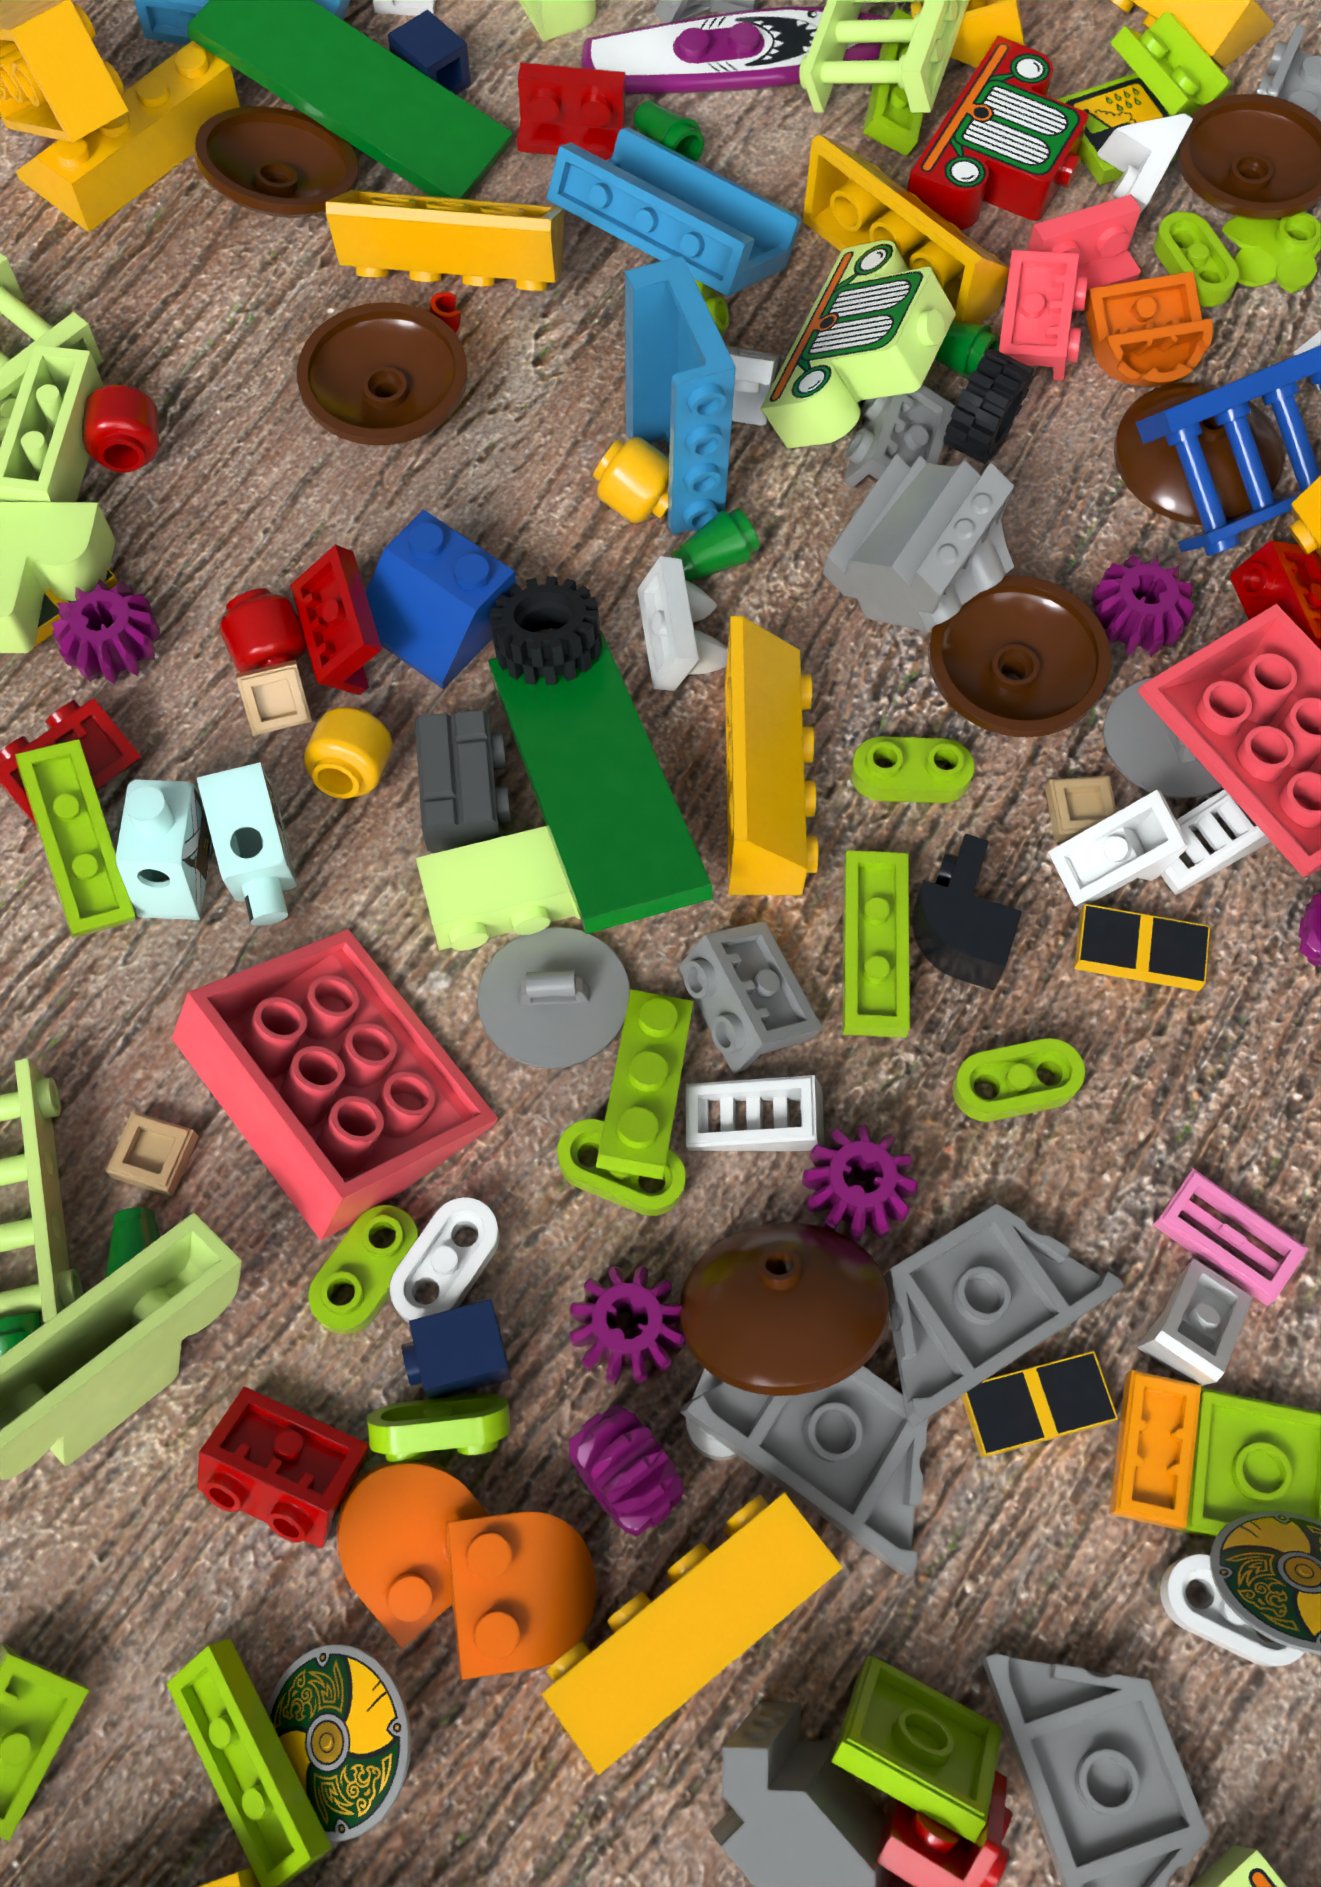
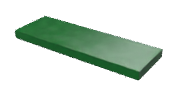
[188,0,513,199]
[488,631,713,934]

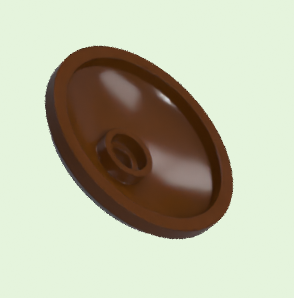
[1176,94,1321,220]
[195,106,359,218]
[297,302,468,445]
[1114,382,1284,525]
[928,575,1111,737]
[680,1222,890,1396]

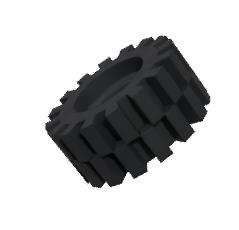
[943,348,1034,464]
[490,576,602,685]

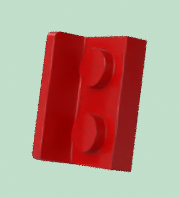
[517,62,626,160]
[1230,540,1321,650]
[290,544,382,695]
[0,698,141,829]
[197,1386,369,1548]
[876,1770,1013,1887]

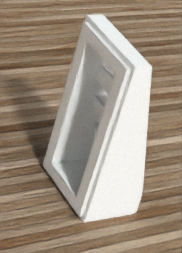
[1161,789,1271,895]
[686,1075,824,1151]

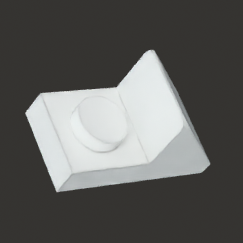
[1097,114,1193,213]
[726,346,781,426]
[1048,790,1189,907]
[1138,1258,1253,1386]

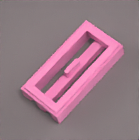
[1153,1168,1309,1306]

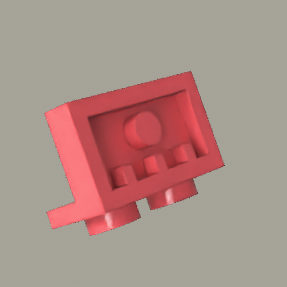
[1027,194,1141,292]
[999,250,1088,381]

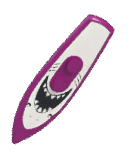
[581,7,890,94]

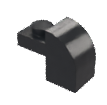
[912,834,1022,991]

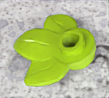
[1222,212,1321,293]

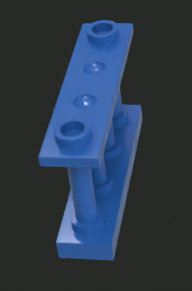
[1135,345,1321,556]

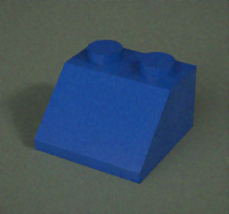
[366,509,516,690]

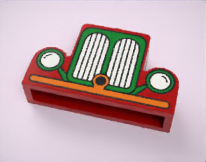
[907,36,1089,230]

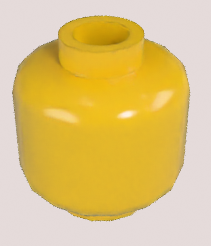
[592,437,669,524]
[303,707,393,799]

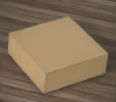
[236,660,312,736]
[1045,775,1117,843]
[105,1111,199,1197]

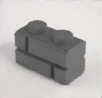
[415,710,511,853]

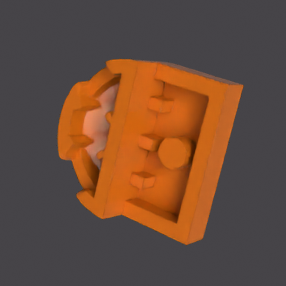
[1084,271,1213,387]
[336,1460,489,1649]
[445,1510,596,1680]

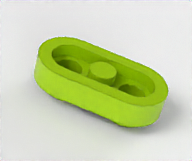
[1153,212,1239,307]
[851,736,975,803]
[952,1038,1085,1122]
[557,1119,686,1216]
[308,1205,420,1334]
[367,1394,511,1463]

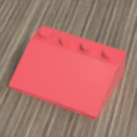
[1137,604,1321,878]
[172,929,498,1241]

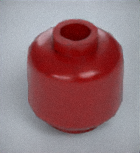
[82,385,159,473]
[219,588,307,673]

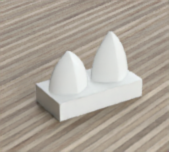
[637,556,728,691]

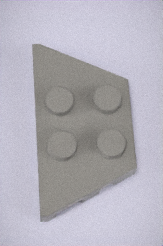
[884,1203,1125,1427]
[679,1366,928,1575]
[981,1654,1210,1887]

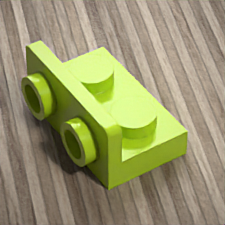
[1110,11,1232,117]
[0,1643,89,1841]

